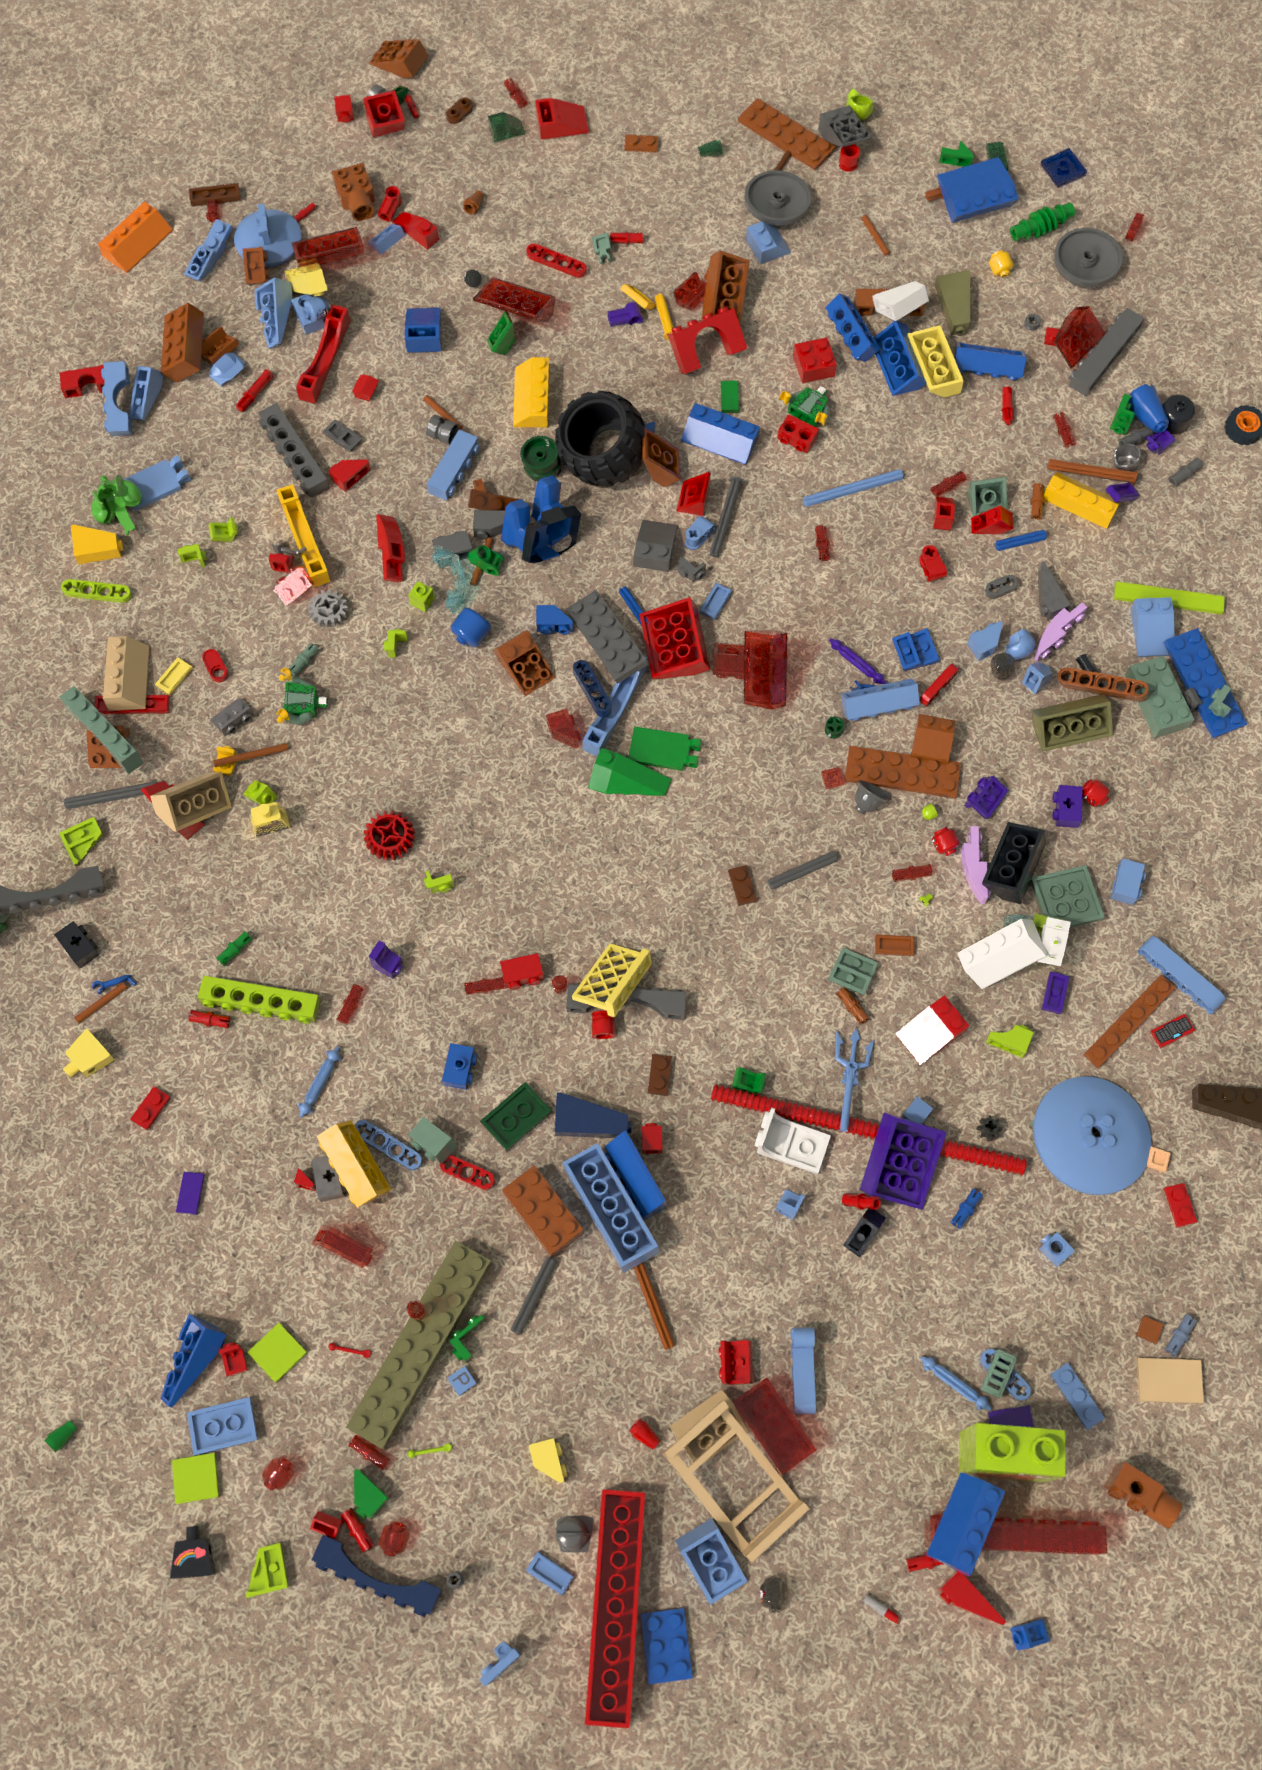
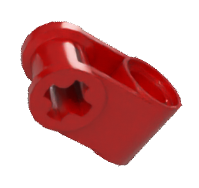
[919,545,947,582]

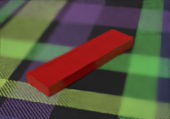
[94,695,170,714]

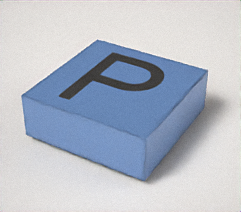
[447,1366,476,1396]

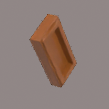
[875,934,915,956]

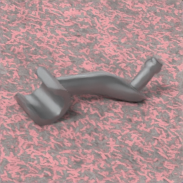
[272,540,307,556]

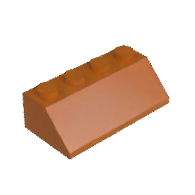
[98,201,173,273]

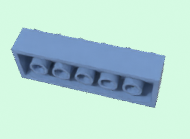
[562,1143,659,1273]

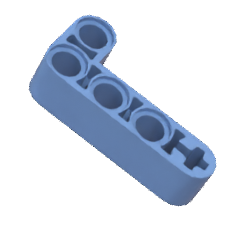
[790,1327,816,1415]

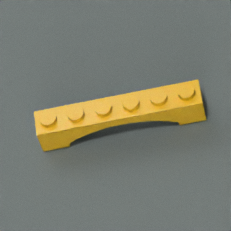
[276,484,331,588]

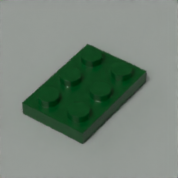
[480,1082,552,1152]

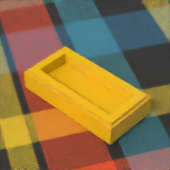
[621,284,656,310]

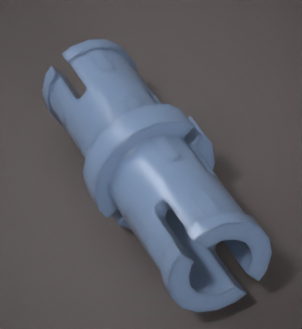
[1164,1314,1197,1357]

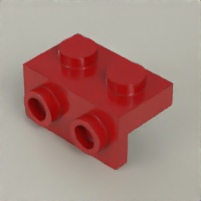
[718,1340,753,1385]

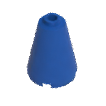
[1128,384,1169,433]

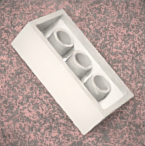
[958,919,1048,989]

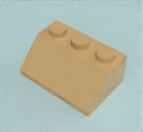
[670,1389,748,1466]

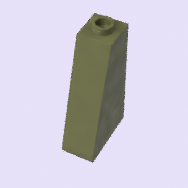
[934,270,970,336]

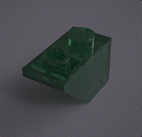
[488,112,525,142]

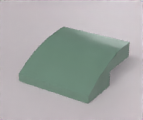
[828,947,878,996]

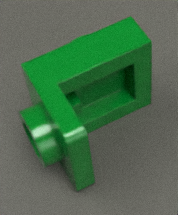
[732,1067,766,1094]

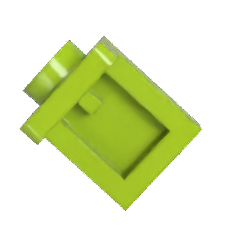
[208,518,238,542]
[177,544,207,568]
[384,629,408,658]
[243,780,278,805]
[423,870,454,894]

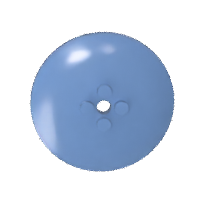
[1033,1076,1151,1195]

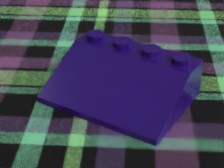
[860,1112,947,1210]

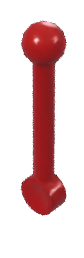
[328,1343,371,1358]

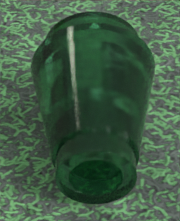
[698,139,723,157]

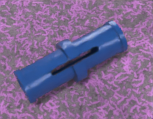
[950,1189,983,1229]

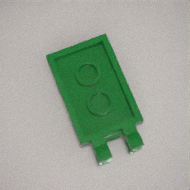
[628,726,701,771]

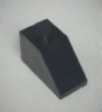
[843,1209,886,1257]

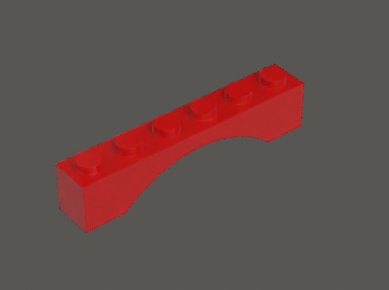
[296,304,351,404]

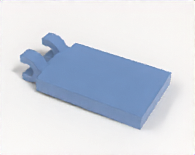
[123,455,191,511]

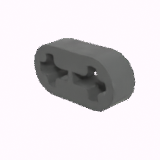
[985,575,1018,599]

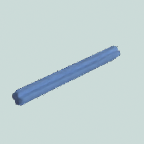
[803,469,903,507]

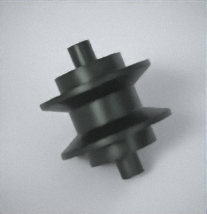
[464,269,482,287]

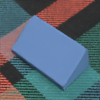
[368,224,406,255]

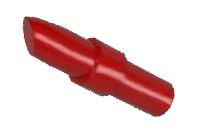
[405,94,420,119]
[293,202,316,223]

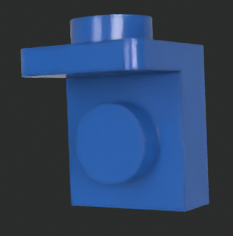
[1011,1619,1050,1651]

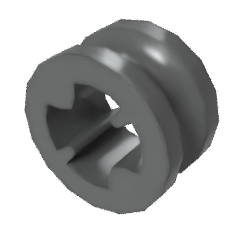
[1024,314,1041,331]

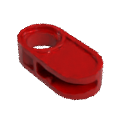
[202,649,228,683]

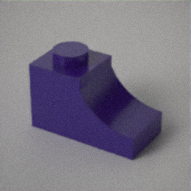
[368,940,404,979]

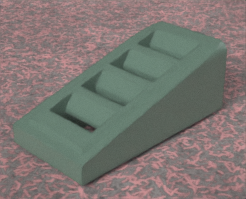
[980,1349,1017,1399]

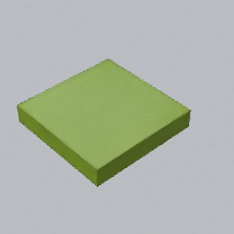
[247,1322,307,1383]
[172,1453,219,1504]

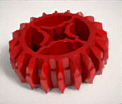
[364,810,415,861]

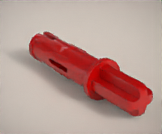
[236,369,274,412]

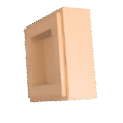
[1146,1146,1171,1173]

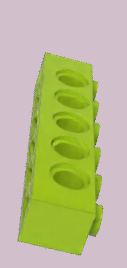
[197,976,321,1024]

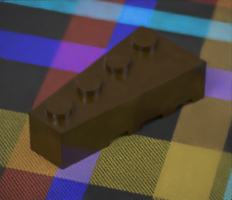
[1192,1084,1262,1130]

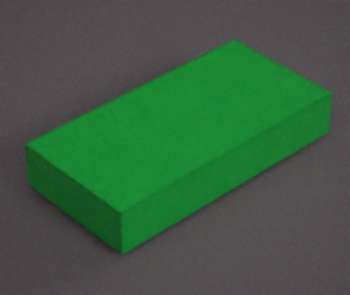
[721,381,739,413]

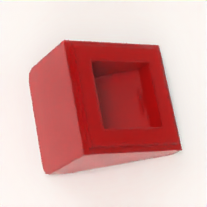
[294,1168,316,1191]

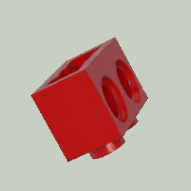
[777,414,819,453]

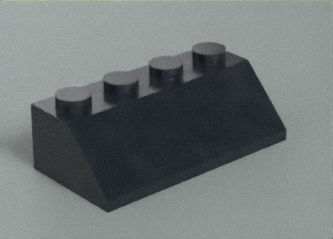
[982,822,1046,904]

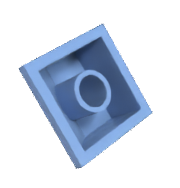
[746,222,791,264]

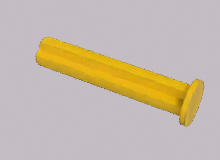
[654,293,673,340]

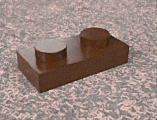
[728,865,757,906]
[648,1054,672,1096]

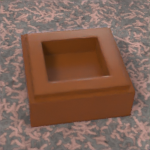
[1136,1316,1164,1345]

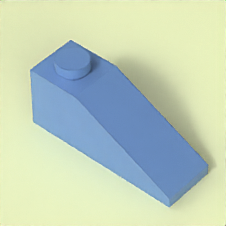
[129,366,163,421]

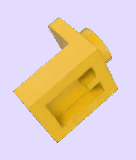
[213,746,237,777]

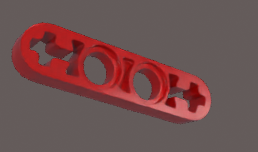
[526,243,587,278]

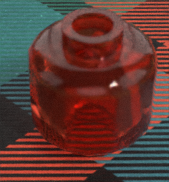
[262,1457,294,1491]
[379,1521,410,1557]

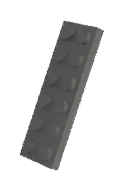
[566,590,648,684]

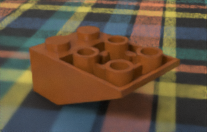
[369,39,429,78]
[493,630,556,696]

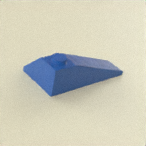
[161,1313,227,1408]

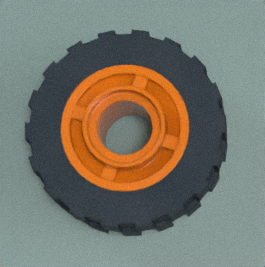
[1224,405,1262,445]

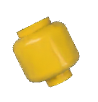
[989,250,1014,278]

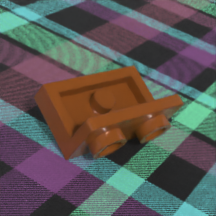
[242,247,269,284]
[201,326,239,365]

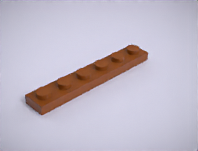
[1083,975,1176,1068]

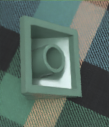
[967,476,1007,517]

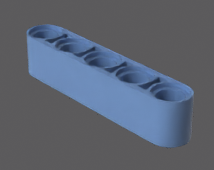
[1138,936,1225,1014]

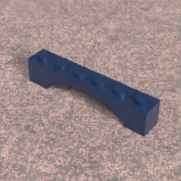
[311,1535,443,1617]

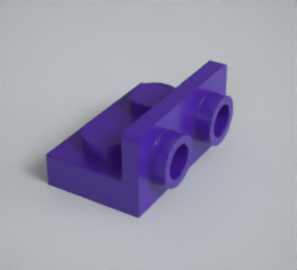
[964,775,1009,819]

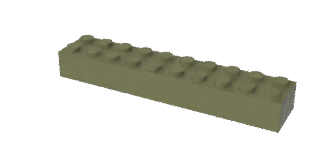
[346,1240,492,1451]

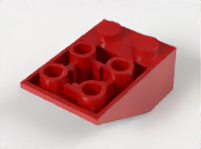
[535,98,589,140]

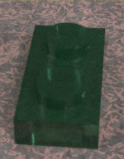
[986,142,1008,172]

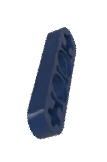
[573,660,612,717]

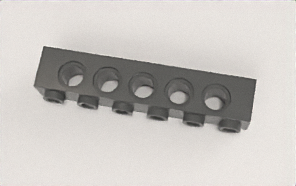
[258,403,329,497]

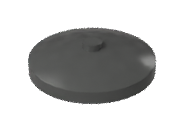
[744,170,811,225]
[1054,228,1123,287]

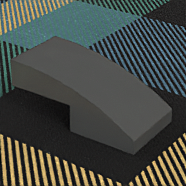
[323,419,362,452]

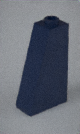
[555,1092,632,1138]

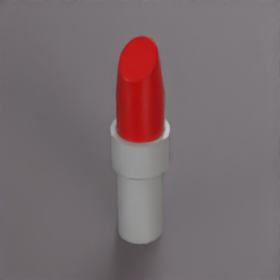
[863,1594,900,1625]

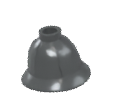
[855,780,892,815]

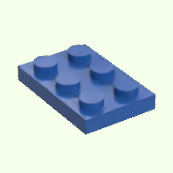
[640,1608,693,1685]

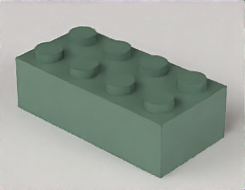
[1125,656,1194,738]

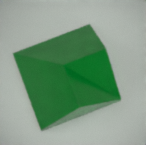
[487,311,515,355]

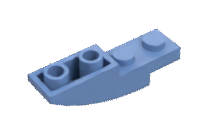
[184,219,232,282]

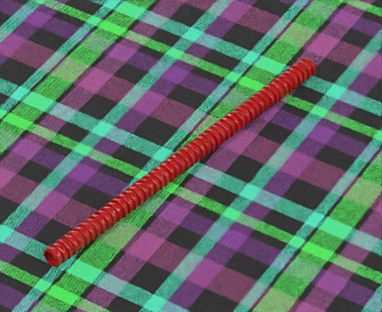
[711,1084,1027,1176]

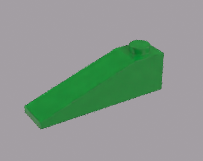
[588,748,671,796]

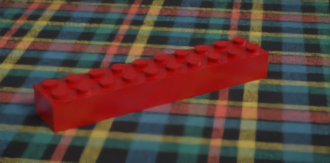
[585,1489,645,1729]

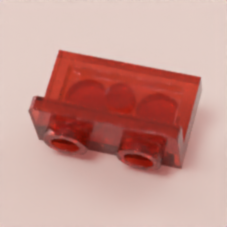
[673,272,707,310]
[273,565,314,606]

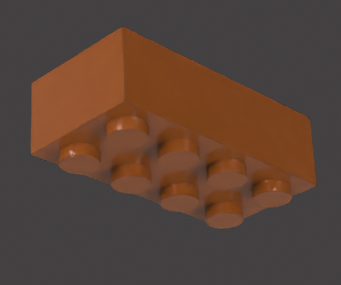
[161,302,204,382]
[502,1165,584,1258]

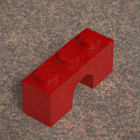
[59,364,105,399]

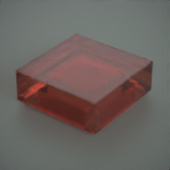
[821,767,844,790]

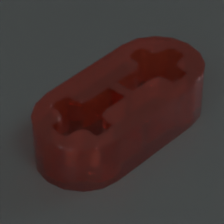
[1125,212,1145,242]

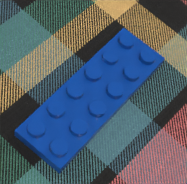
[1164,628,1247,739]

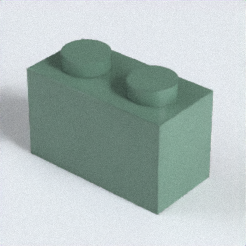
[408,1117,457,1164]

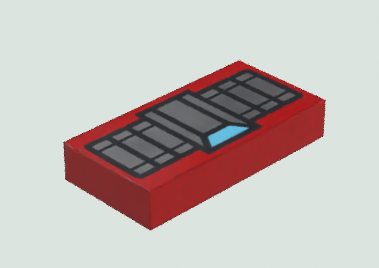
[1150,1014,1195,1049]

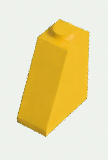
[71,525,124,564]

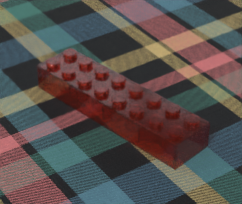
[924,1515,1107,1555]

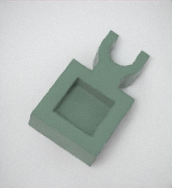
[592,232,612,264]

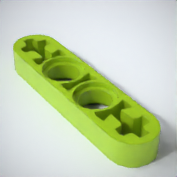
[61,579,132,603]

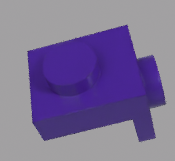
[1146,430,1176,455]

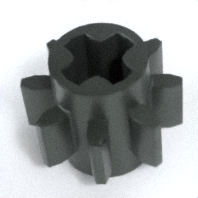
[976,1115,1003,1142]

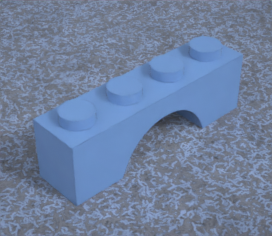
[101,361,132,436]

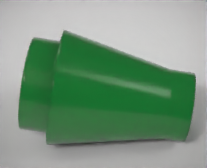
[44,1420,77,1453]

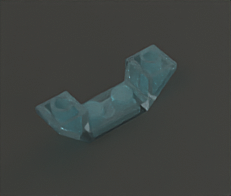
[431,545,469,615]

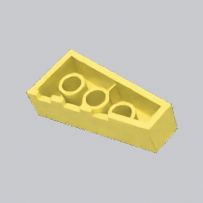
[285,263,327,296]

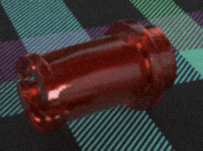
[206,200,219,222]
[552,975,567,994]

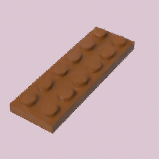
[738,98,835,170]
[844,746,961,799]

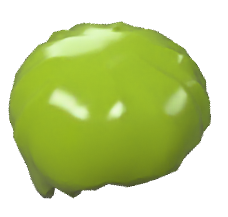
[846,94,874,121]

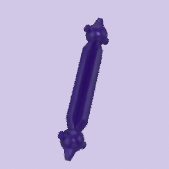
[829,638,886,684]

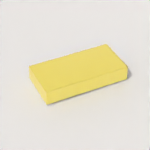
[155,657,193,695]

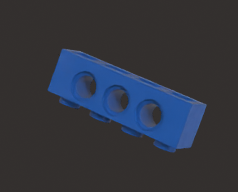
[825,293,880,362]

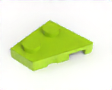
[59,817,103,866]

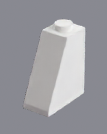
[872,281,929,321]

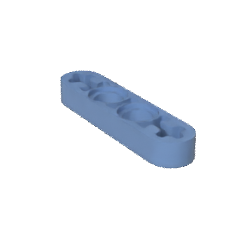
[355,1120,422,1171]

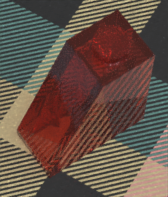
[311,1226,373,1268]

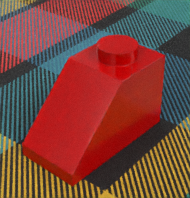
[329,459,371,492]

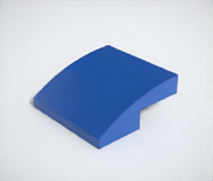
[892,628,940,671]

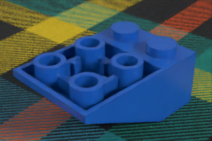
[405,307,441,353]

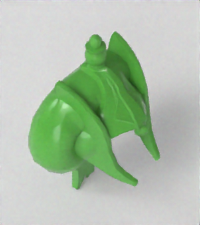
[91,475,142,536]

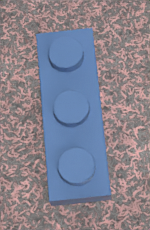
[1050,1363,1105,1430]

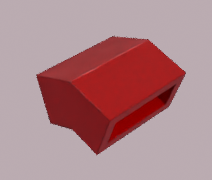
[352,374,379,402]
[310,1511,344,1539]

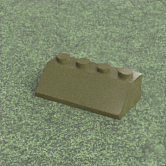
[1031,695,1113,752]

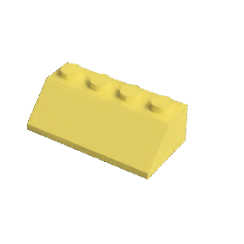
[907,325,963,398]

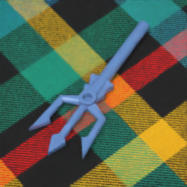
[835,1028,875,1132]

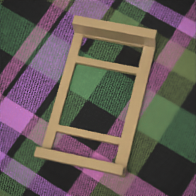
[662,1400,809,1562]

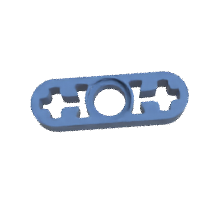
[980,1349,1031,1401]

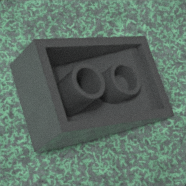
[633,520,677,572]

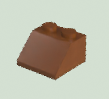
[911,714,956,762]

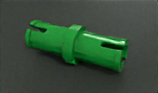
[216,931,253,966]

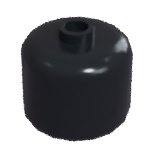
[1163,394,1195,435]

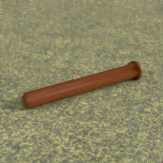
[1047,459,1137,485]
[634,1262,675,1350]

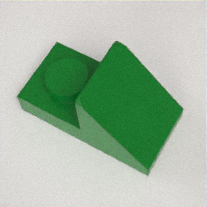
[939,140,974,167]

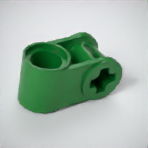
[468,545,505,576]

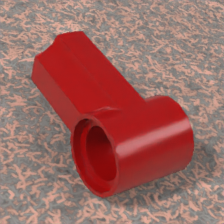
[378,186,402,222]

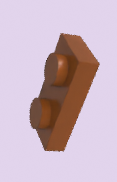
[624,134,658,153]

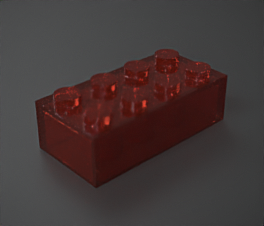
[732,1377,817,1476]

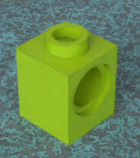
[408,581,435,612]

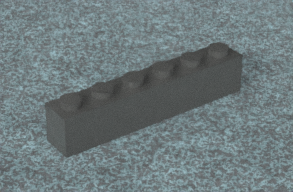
[1069,308,1144,396]

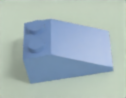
[1130,597,1174,657]
[675,1518,748,1605]

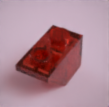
[546,709,581,749]

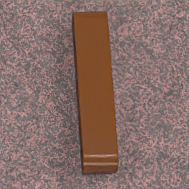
[1058,667,1150,702]

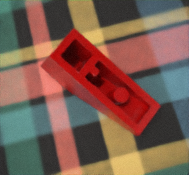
[392,211,439,250]
[938,1571,1006,1625]

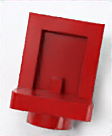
[219,1342,248,1377]

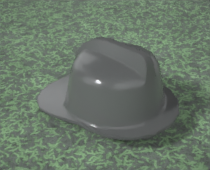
[555,1516,594,1553]

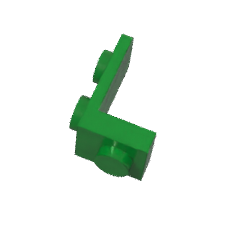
[449,1314,486,1363]

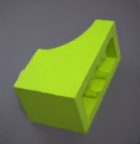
[985,1025,1034,1058]

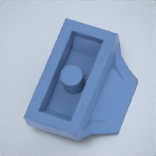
[209,352,246,387]

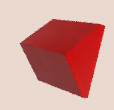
[676,472,711,516]

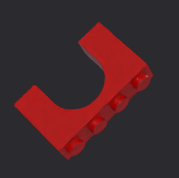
[667,306,747,374]

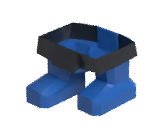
[501,475,581,563]

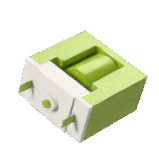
[1033,913,1071,966]

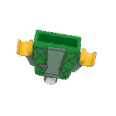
[778,386,830,427]
[276,668,328,725]

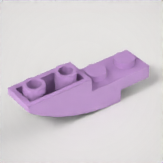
[1034,602,1087,661]
[961,826,991,904]

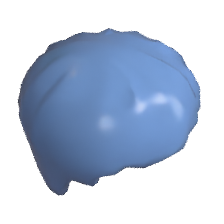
[1005,628,1035,660]

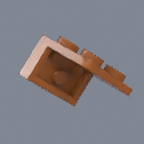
[86,725,130,768]

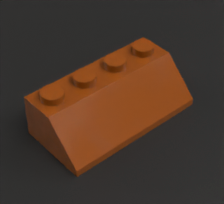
[701,250,750,325]

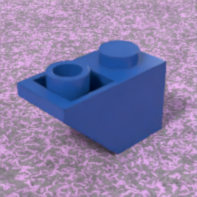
[536,605,573,635]

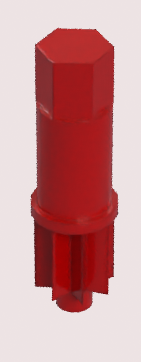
[1002,386,1014,425]

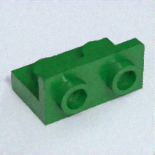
[1110,393,1135,435]

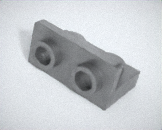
[210,697,254,737]

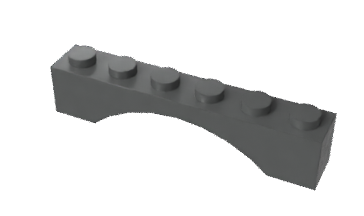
[0,866,104,916]
[566,983,686,1020]

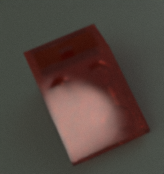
[1054,306,1106,369]

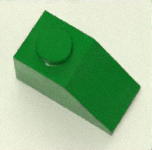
[354,1468,390,1519]

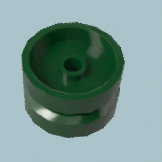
[520,435,562,482]

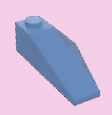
[255,277,293,349]

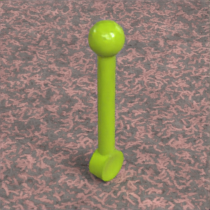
[407,1443,452,1458]

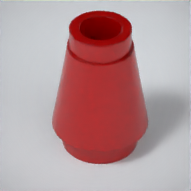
[629,1418,661,1450]

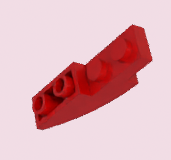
[376,514,405,582]

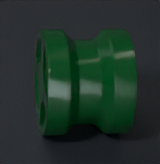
[824,716,844,739]

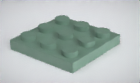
[1030,865,1105,928]

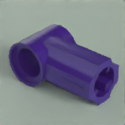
[607,302,643,327]

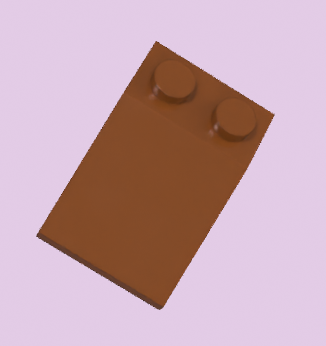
[642,428,681,487]

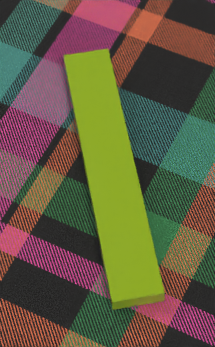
[1113,581,1225,615]

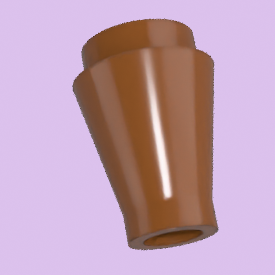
[463,190,484,215]

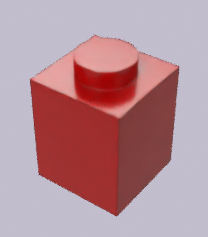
[334,95,354,123]
[641,1123,663,1154]

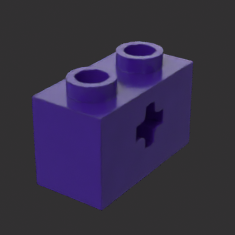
[1052,785,1082,828]

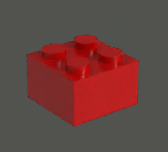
[793,337,837,384]

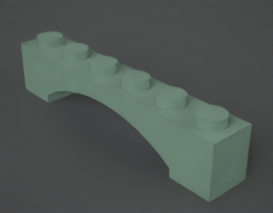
[59,686,143,774]

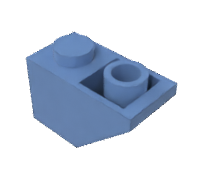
[967,621,1003,661]

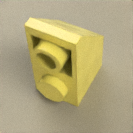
[529,1438,568,1484]

